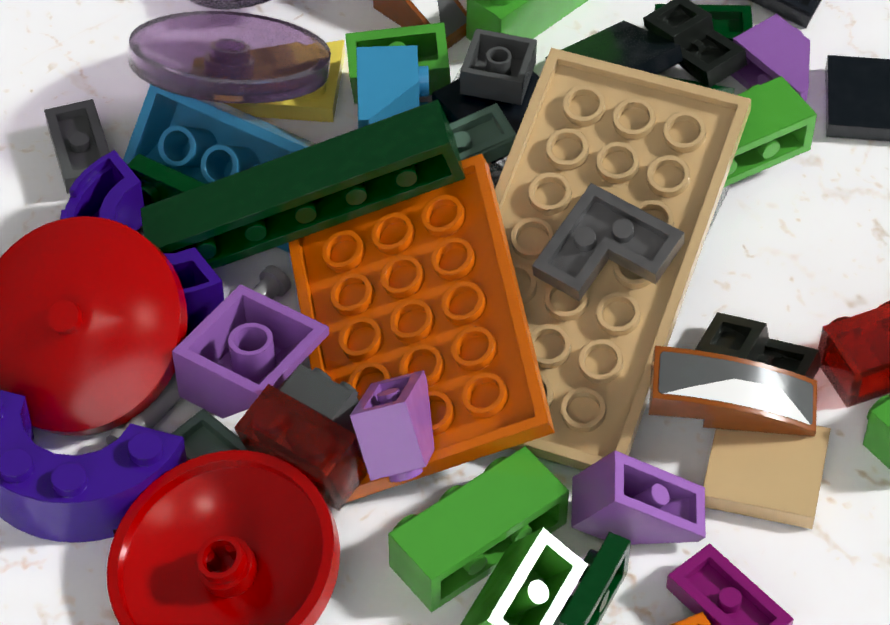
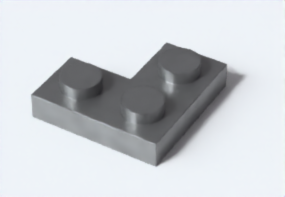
[532,183,684,301]

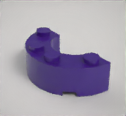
[60,150,224,336]
[0,390,187,543]

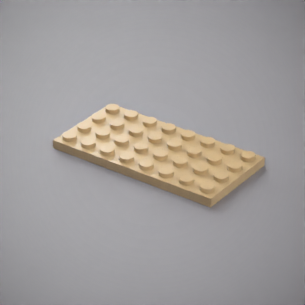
[495,47,751,470]

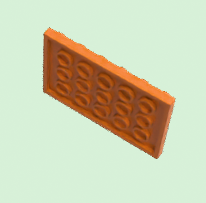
[288,153,555,504]

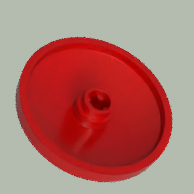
[0,216,188,436]
[107,450,340,625]

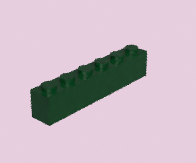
[140,99,465,269]

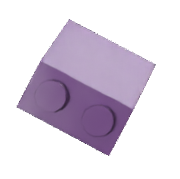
[172,284,329,419]

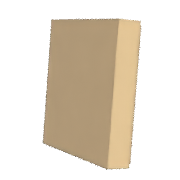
[703,425,831,529]

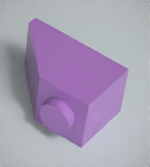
[731,13,810,102]
[350,370,435,482]
[571,450,706,545]

